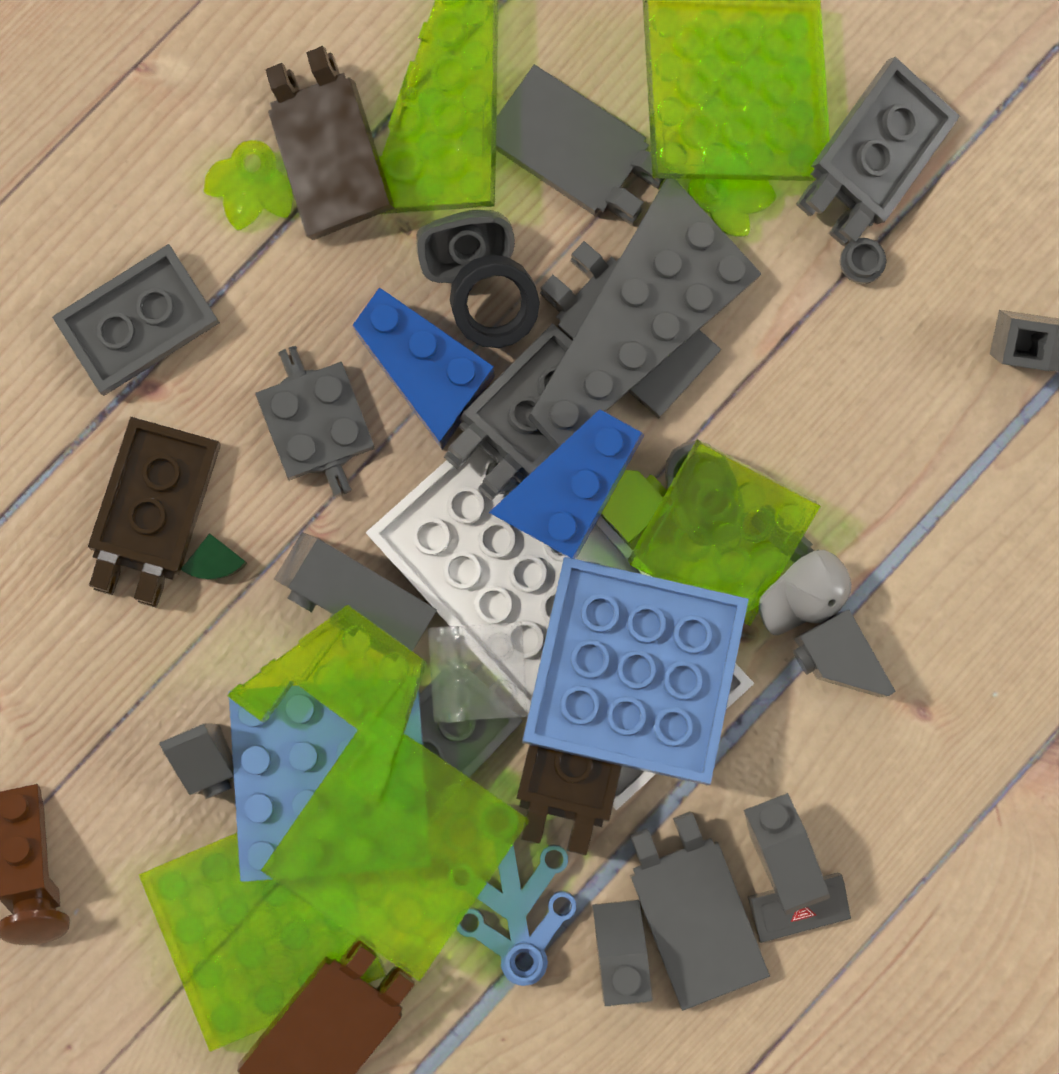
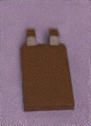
[237,934,415,1074]

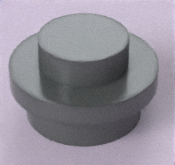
[840,238,886,284]

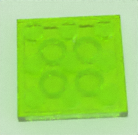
[628,439,821,626]

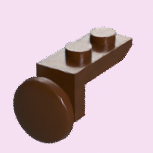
[0,784,70,945]

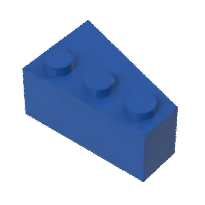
[353,287,495,450]
[489,409,645,559]

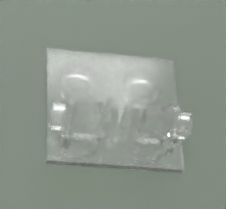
[428,622,528,722]

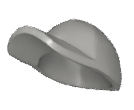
[759,550,852,636]

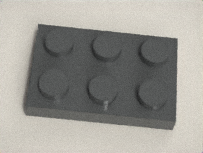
[52,244,220,396]

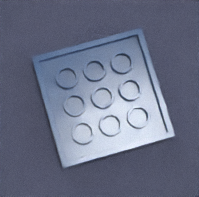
[522,557,749,785]
[229,676,432,882]

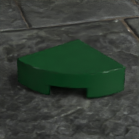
[180,533,247,580]

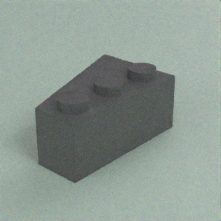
[274,532,437,659]

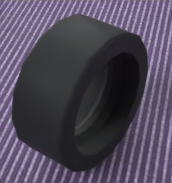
[449,255,540,348]

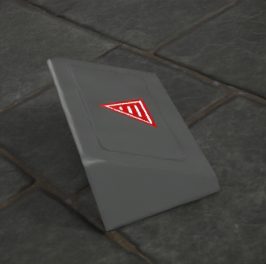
[747,872,851,943]

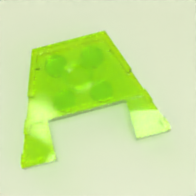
[227,605,427,807]

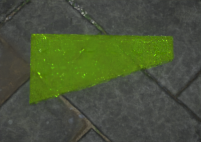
[379,0,498,214]

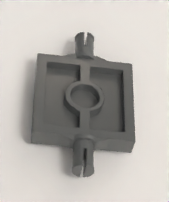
[255,346,374,497]

